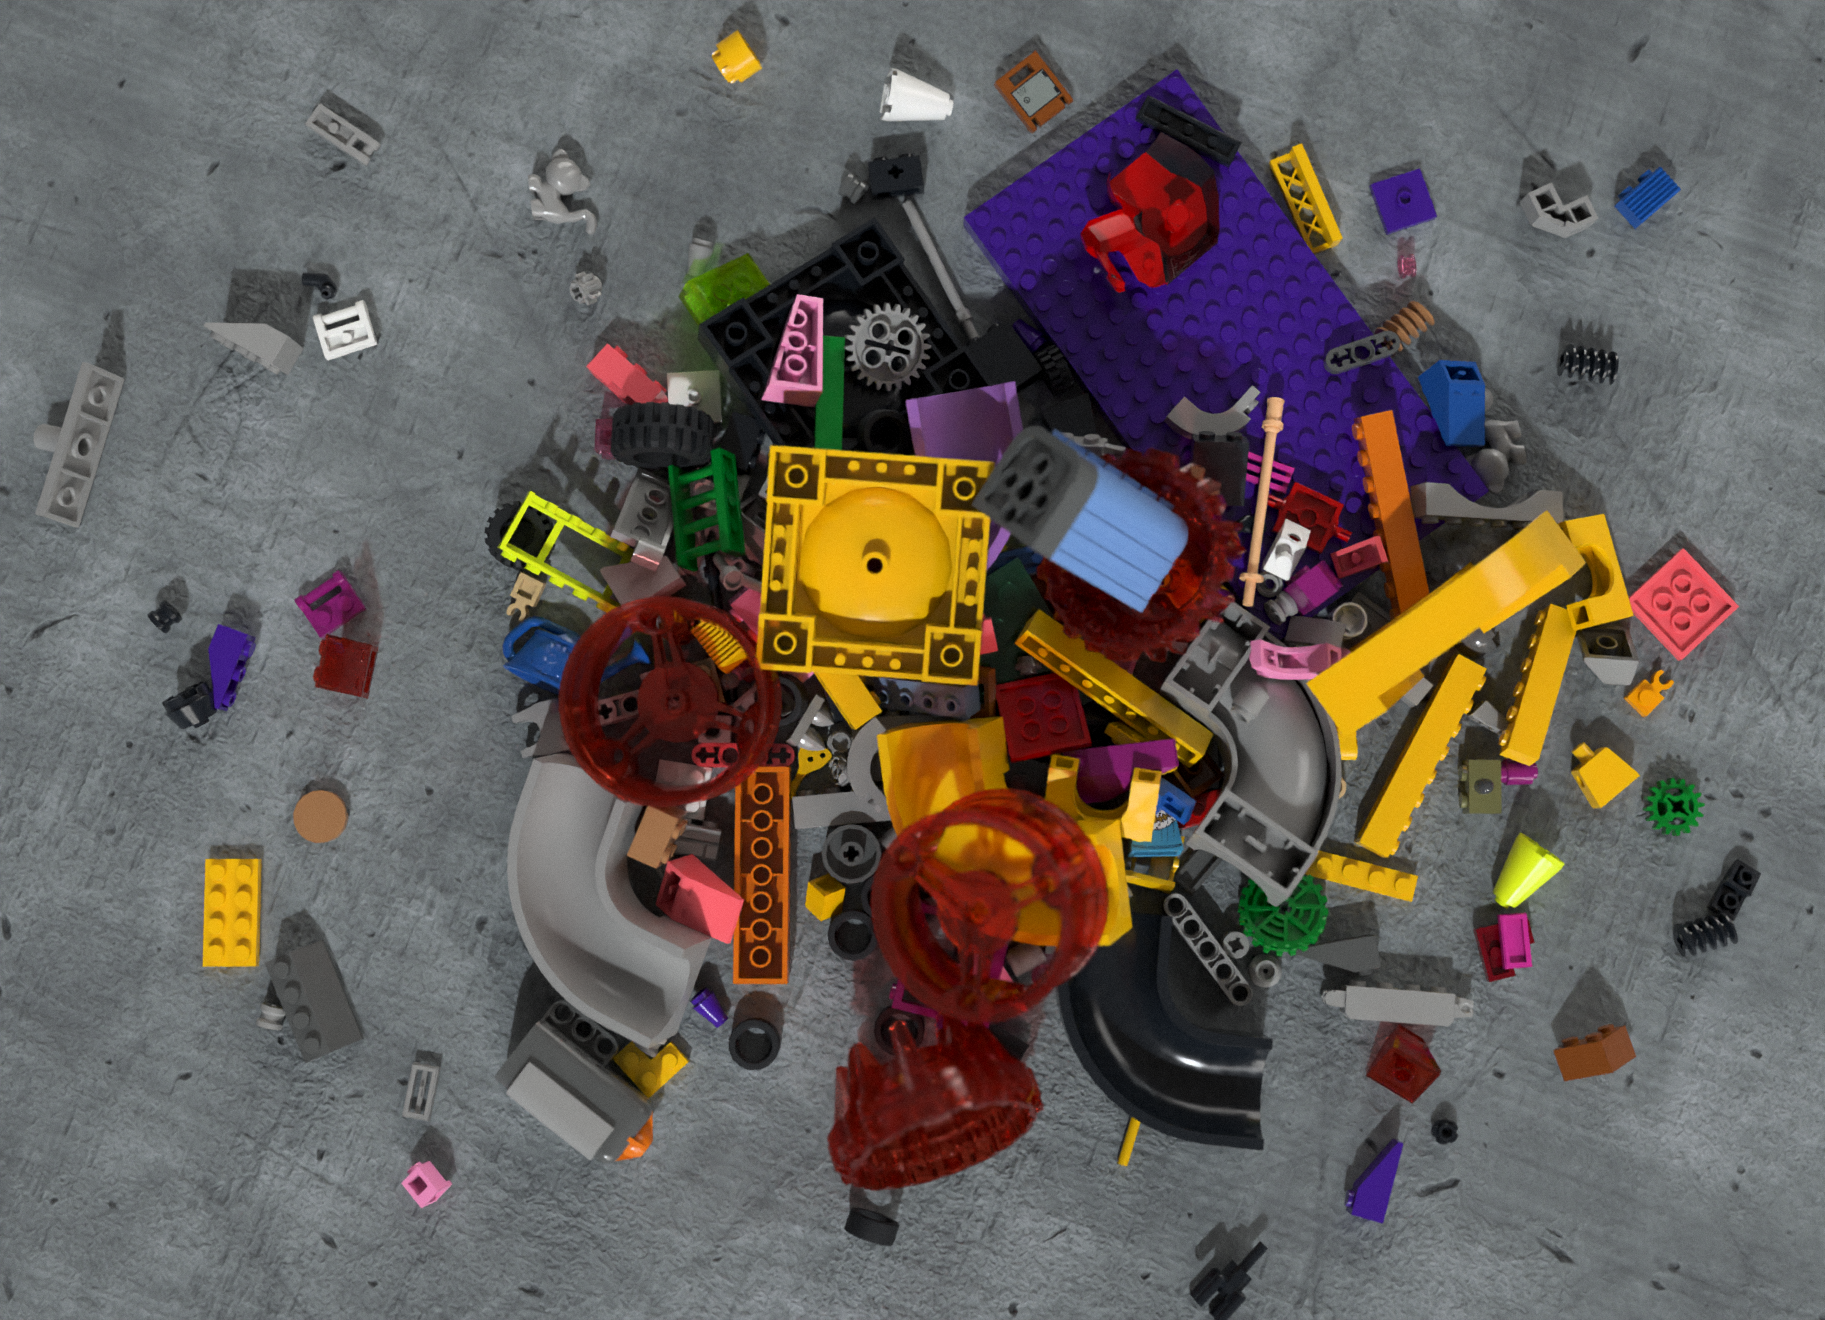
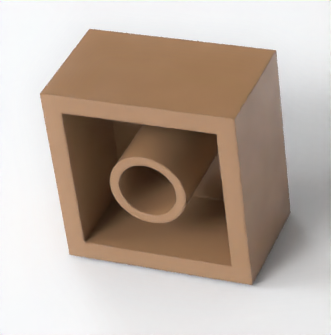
[627,799,688,869]

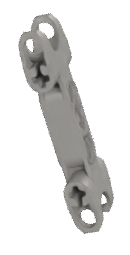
[511,666,699,759]

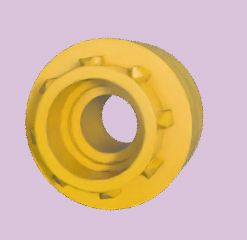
[711,30,763,83]

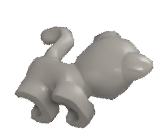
[528,149,597,235]
[1465,420,1527,494]

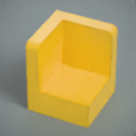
[805,873,845,921]

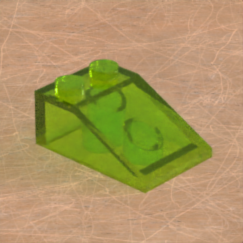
[678,253,770,326]

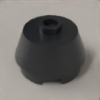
[162,681,217,729]

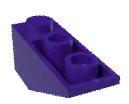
[208,624,256,711]

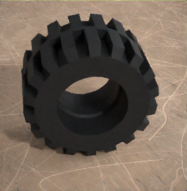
[484,501,555,571]

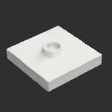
[667,370,723,424]

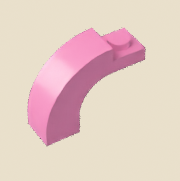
[1249,639,1341,680]

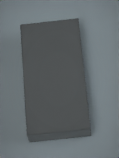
[1173,849,1223,896]

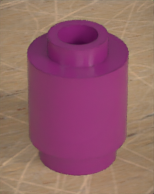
[1501,759,1538,785]

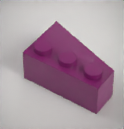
[1282,560,1343,616]

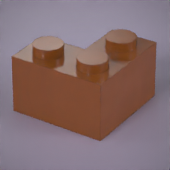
[1553,1024,1636,1081]

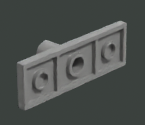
[33,362,125,528]

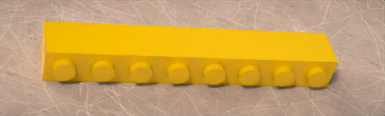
[1014,609,1213,768]
[1354,654,1487,858]

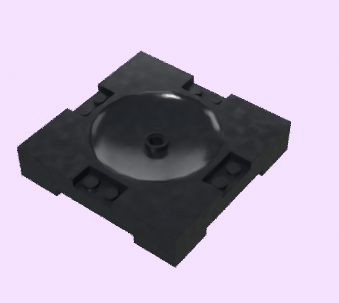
[698,217,994,452]

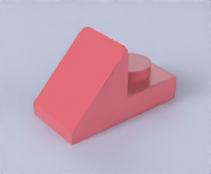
[1330,536,1388,579]

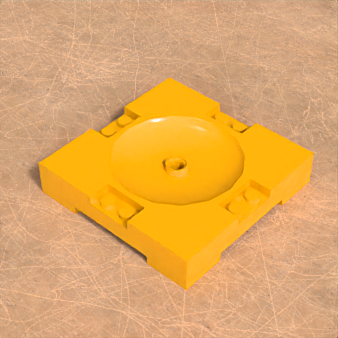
[755,445,995,685]

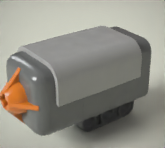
[494,1000,654,1164]

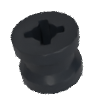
[147,600,183,633]

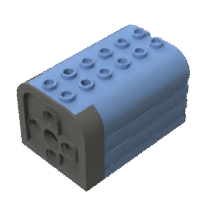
[972,426,1188,613]

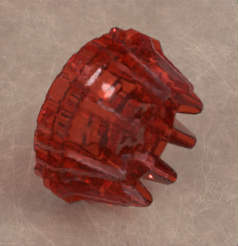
[1037,448,1246,662]
[827,1010,1044,1190]

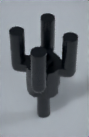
[1189,1241,1268,1320]

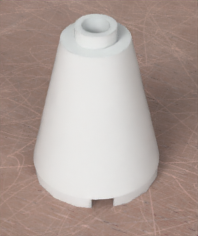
[880,68,953,121]

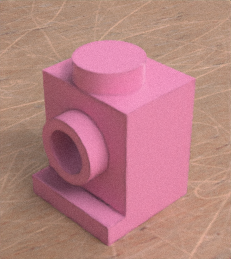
[401,1161,452,1208]

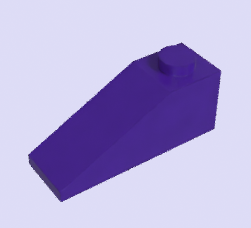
[1344,1138,1404,1224]

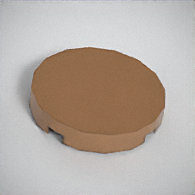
[293,790,348,843]

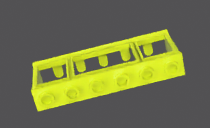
[497,491,651,627]

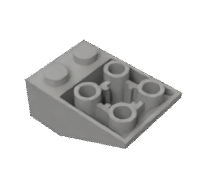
[204,323,304,375]

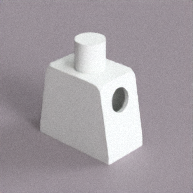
[1263,519,1310,581]

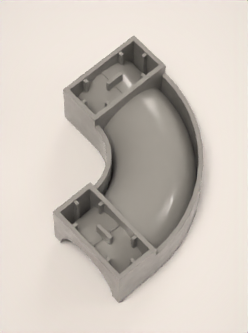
[1158,596,1342,907]
[507,752,712,1049]

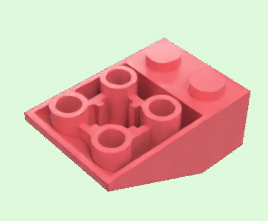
[656,854,744,944]

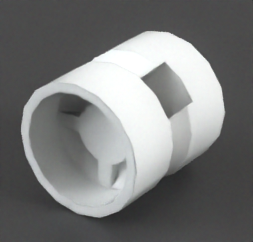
[1326,602,1368,641]

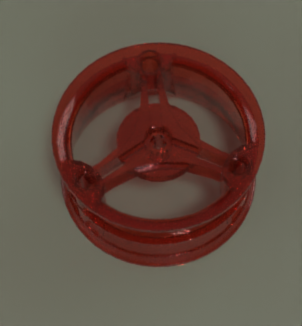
[559,596,782,807]
[871,788,1108,1023]

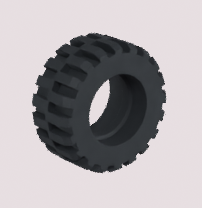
[610,402,715,471]

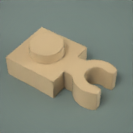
[507,572,547,622]

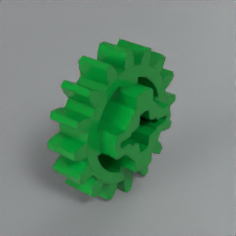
[1642,778,1705,836]

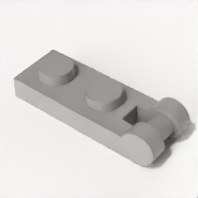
[305,103,381,166]

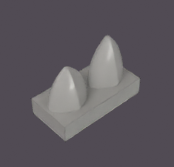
[784,694,834,751]

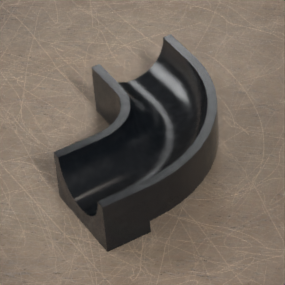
[1054,911,1273,1151]

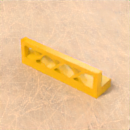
[1269,143,1343,255]

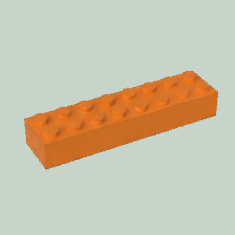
[733,767,791,984]

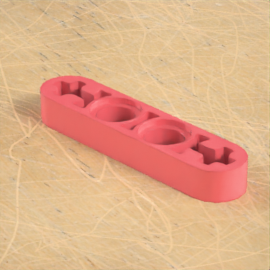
[691,743,796,768]

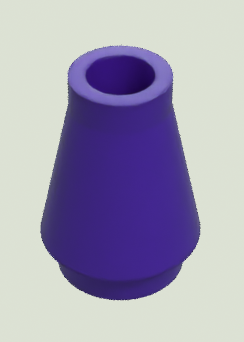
[1012,319,1049,357]
[690,987,729,1028]

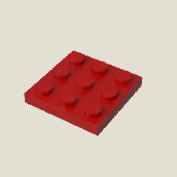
[996,673,1091,763]

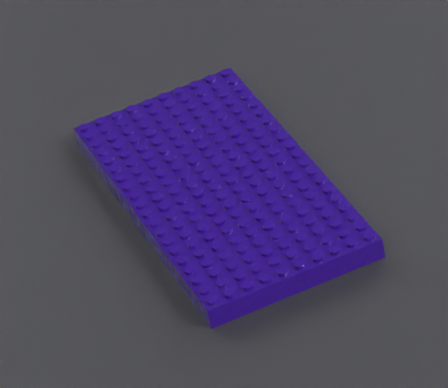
[963,70,1489,640]

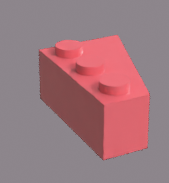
[586,343,668,405]

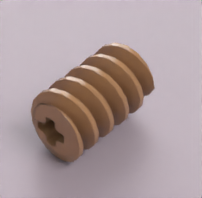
[1375,301,1434,358]

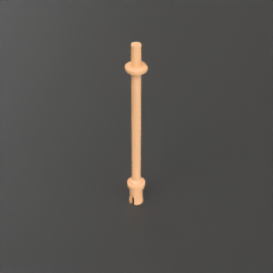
[1239,397,1285,607]

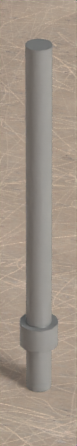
[903,200,979,341]

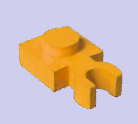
[1624,670,1674,717]

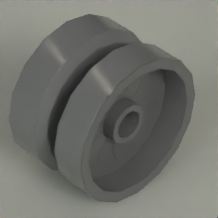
[822,824,882,884]

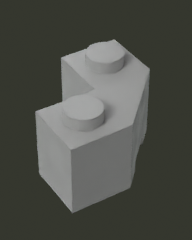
[1519,182,1599,238]

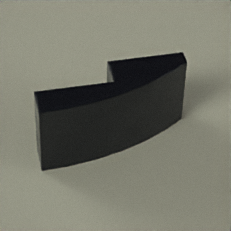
[1707,859,1761,921]

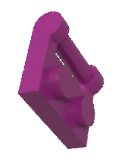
[294,569,367,638]

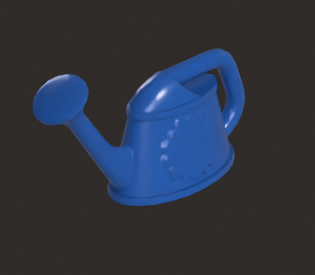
[502,616,651,702]

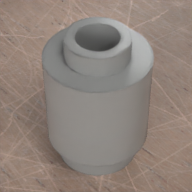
[1230,682,1269,723]

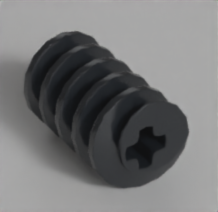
[1557,344,1619,385]
[1673,912,1738,957]

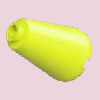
[1493,832,1565,909]

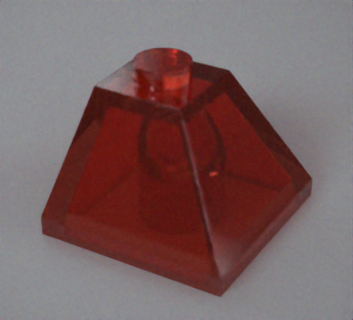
[1366,1024,1441,1104]

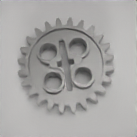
[844,303,931,391]

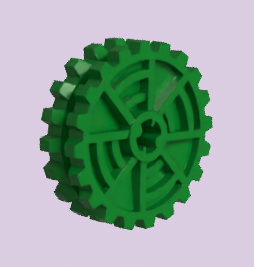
[1238,874,1328,957]

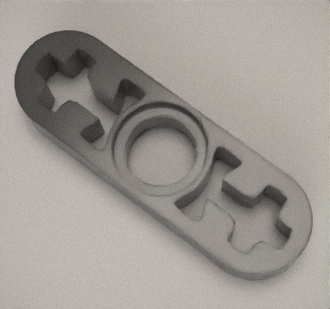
[1323,331,1400,374]

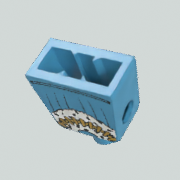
[1128,810,1183,857]

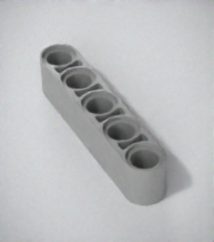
[1161,893,1253,1006]

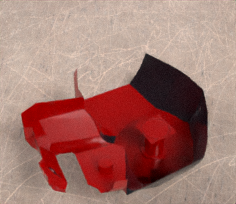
[1081,132,1220,292]

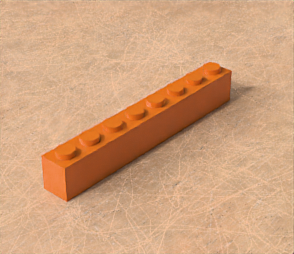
[1352,410,1429,620]

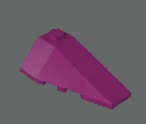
[1063,739,1179,803]

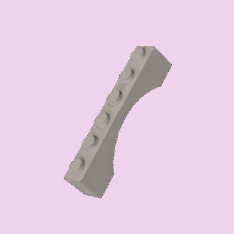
[1411,482,1563,529]

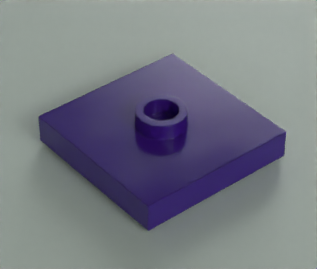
[1369,168,1437,235]

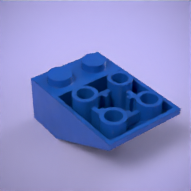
[1418,360,1485,447]

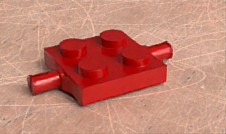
[1267,482,1352,554]

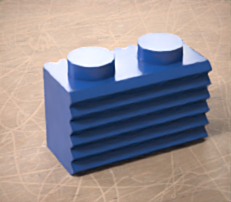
[1614,167,1681,229]

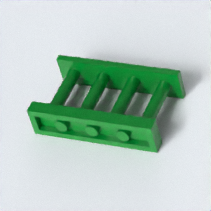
[668,448,746,572]

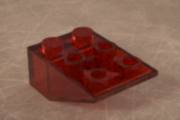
[313,634,379,699]

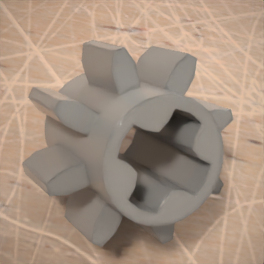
[570,271,602,306]

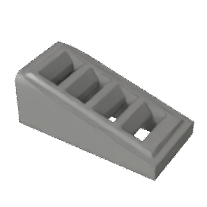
[1466,701,1509,736]

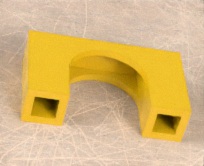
[1557,514,1634,631]
[1042,754,1162,842]

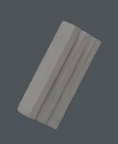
[402,1062,441,1121]

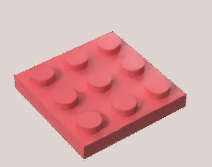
[1628,548,1739,661]

